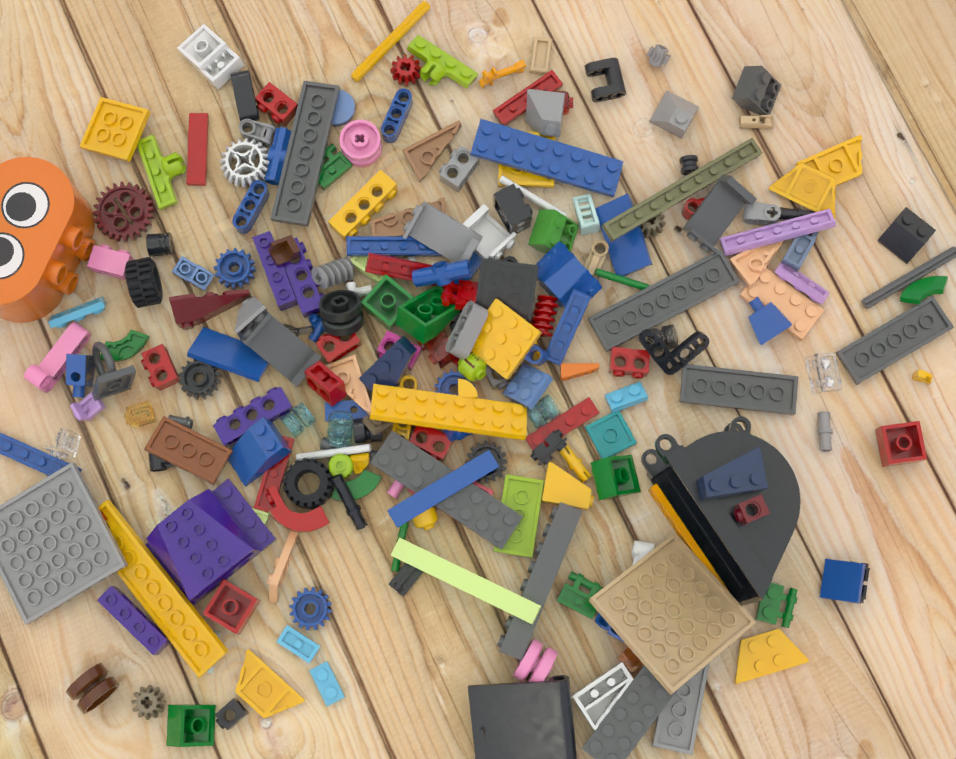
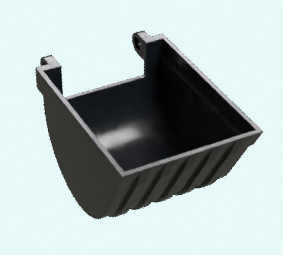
[641,416,801,606]

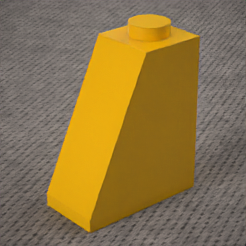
[541,462,594,511]

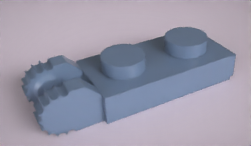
[781,231,819,272]

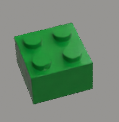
[361,274,414,332]

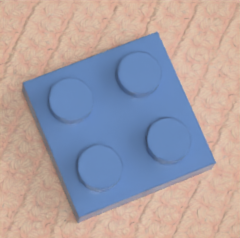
[502,363,553,410]

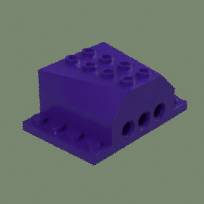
[145,478,277,606]

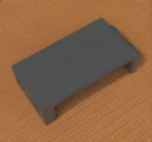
[682,174,757,254]
[242,311,322,387]

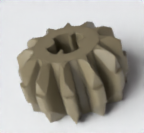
[640,214,666,239]
[131,685,167,720]

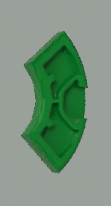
[900,276,948,305]
[100,330,150,362]
[331,470,382,501]

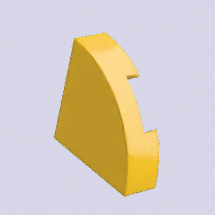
[912,369,933,384]
[458,379,478,398]
[350,452,370,474]

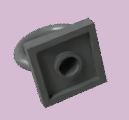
[92,342,136,401]

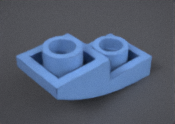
[172,256,215,291]

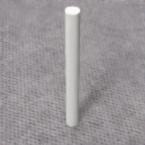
[499,175,567,216]
[296,444,372,461]

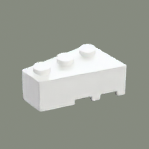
[571,662,634,731]

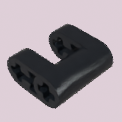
[584,58,627,102]

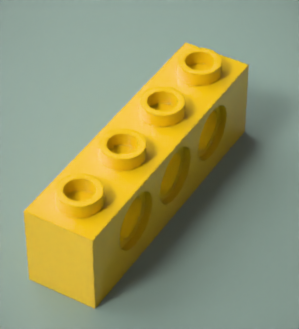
[328,170,398,242]

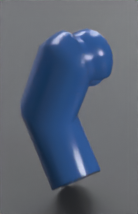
[308,313,324,343]

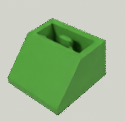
[528,210,579,254]

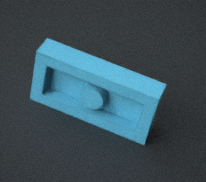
[605,382,648,413]
[276,625,321,663]
[309,661,345,706]

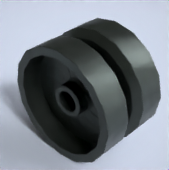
[319,290,364,336]

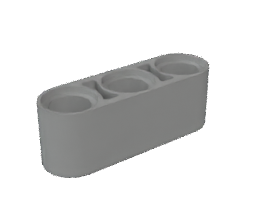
[445,301,488,360]

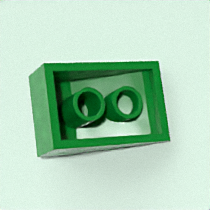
[396,285,461,344]

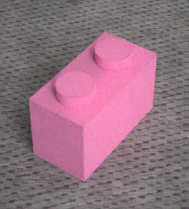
[87,244,134,280]

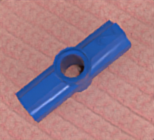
[264,127,291,186]
[412,259,472,287]

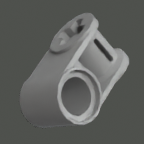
[239,119,276,147]
[743,202,781,226]

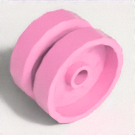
[339,120,382,167]
[513,638,558,682]

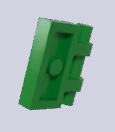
[319,144,353,190]
[556,571,603,619]
[755,583,798,628]

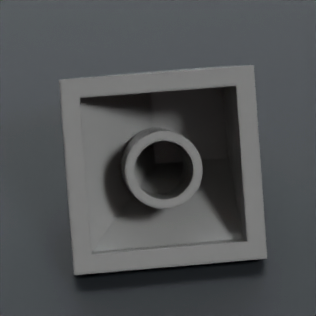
[526,89,565,137]
[649,91,699,139]
[234,296,269,340]

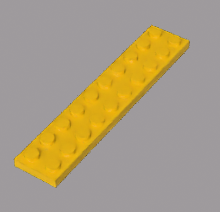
[98,500,229,678]

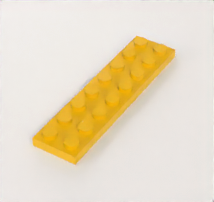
[370,384,527,440]

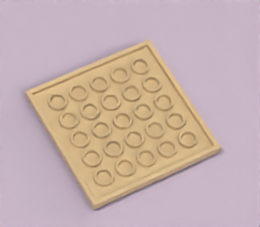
[589,533,757,695]

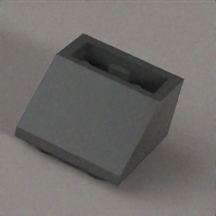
[732,66,781,115]

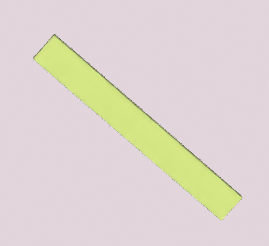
[391,537,542,625]

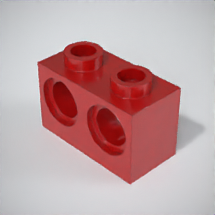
[255,82,298,127]
[316,333,362,364]
[141,344,180,391]
[609,347,650,379]
[304,361,347,406]
[409,426,454,461]

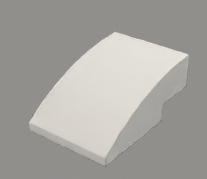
[177,24,245,89]

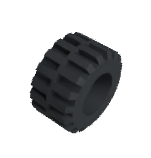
[125,257,163,308]
[283,458,334,509]

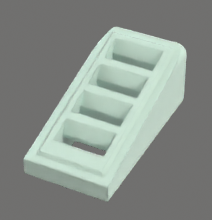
[572,193,600,235]

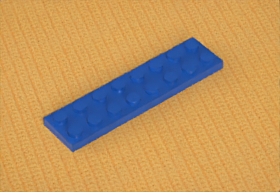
[470,119,624,198]

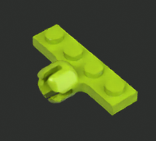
[407,35,478,89]
[137,134,186,210]

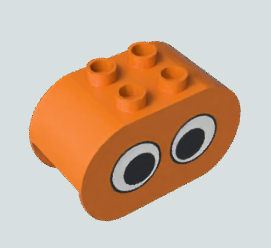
[0,157,95,323]

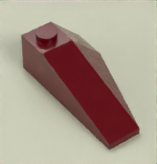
[169,289,252,330]

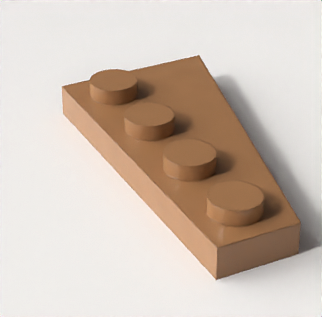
[371,197,446,236]

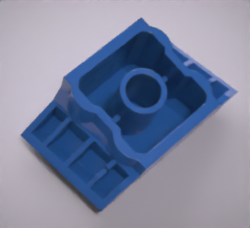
[535,241,602,309]

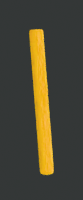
[351,0,430,82]

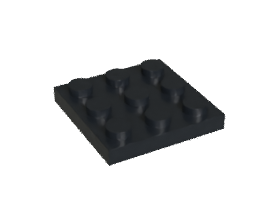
[476,258,539,323]

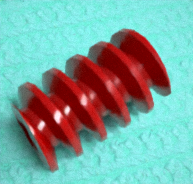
[531,295,559,337]

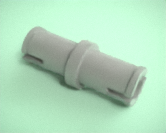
[817,411,833,452]

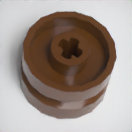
[66,663,120,714]

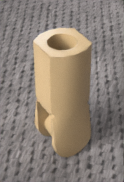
[739,115,773,130]

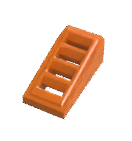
[560,363,599,381]

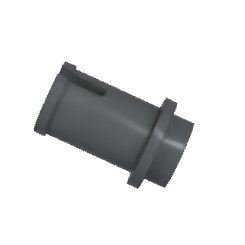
[168,415,193,429]

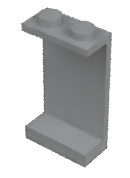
[403,201,483,262]

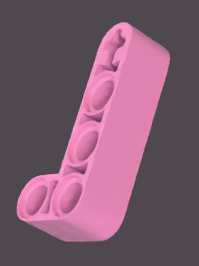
[24,322,91,393]

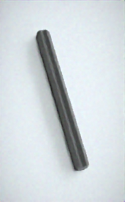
[861,246,956,309]

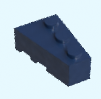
[359,336,417,392]
[696,447,768,501]

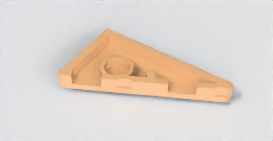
[730,240,785,288]
[325,354,371,415]
[267,531,299,604]

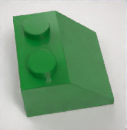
[591,455,641,500]
[166,704,216,747]

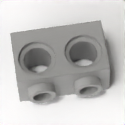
[439,146,479,192]

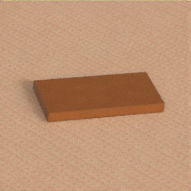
[144,416,233,485]

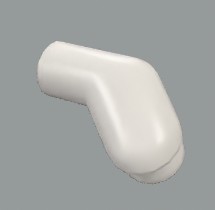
[346,281,372,297]

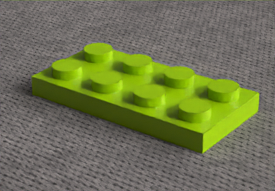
[493,474,544,558]

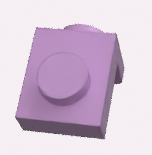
[70,392,106,421]

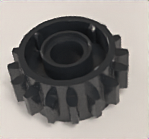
[178,359,221,400]
[465,441,508,484]

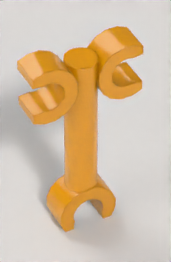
[479,60,526,89]

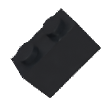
[877,207,936,264]

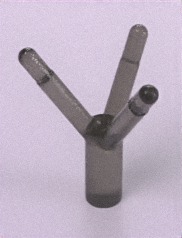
[283,323,315,337]

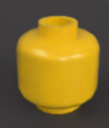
[412,506,439,530]

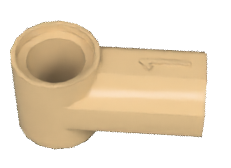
[584,240,609,279]

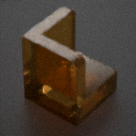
[616,647,642,673]

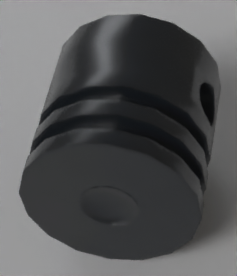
[146,232,174,257]

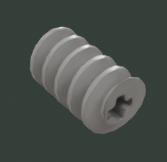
[311,257,354,289]

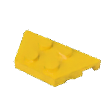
[795,135,862,186]
[768,162,836,219]
[734,629,809,684]
[235,649,305,719]

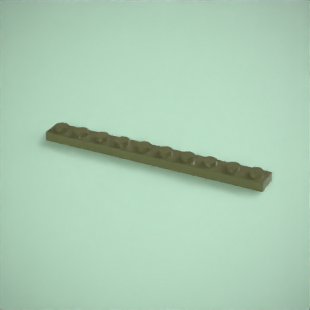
[601,138,763,242]

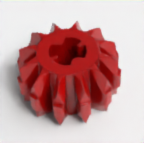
[390,54,421,87]

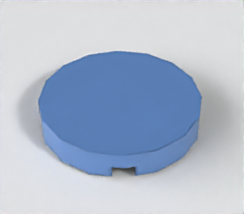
[332,90,356,126]

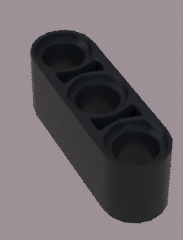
[230,70,260,122]

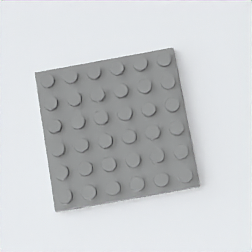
[0,462,128,625]

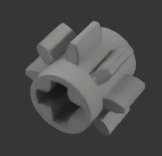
[646,44,671,67]

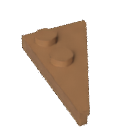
[402,120,462,182]

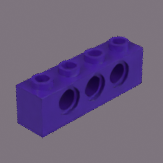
[252,231,299,311]
[283,237,324,318]
[213,387,294,447]
[97,586,170,655]

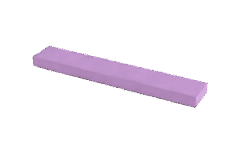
[720,209,836,256]

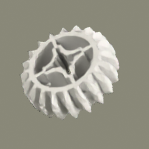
[220,138,270,188]

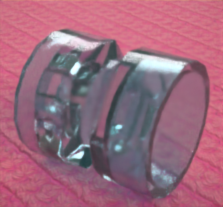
[527,394,561,429]
[280,402,317,438]
[327,411,353,448]

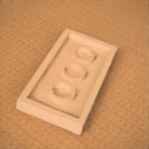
[740,268,824,341]

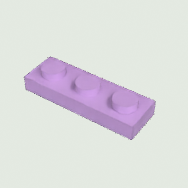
[775,263,830,305]

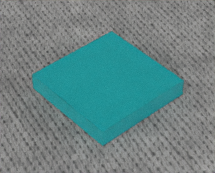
[584,411,637,459]

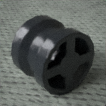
[679,155,699,175]

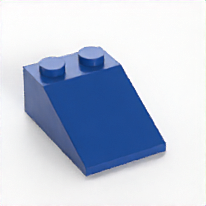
[229,417,292,487]

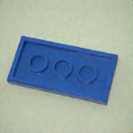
[595,194,653,276]
[187,327,269,382]

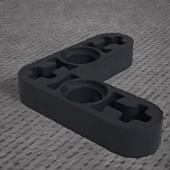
[639,329,709,375]

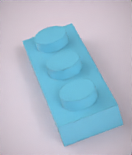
[48,296,106,328]

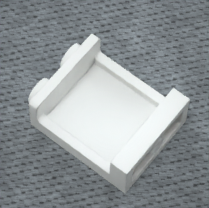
[463,204,517,260]

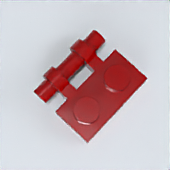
[441,280,478,310]

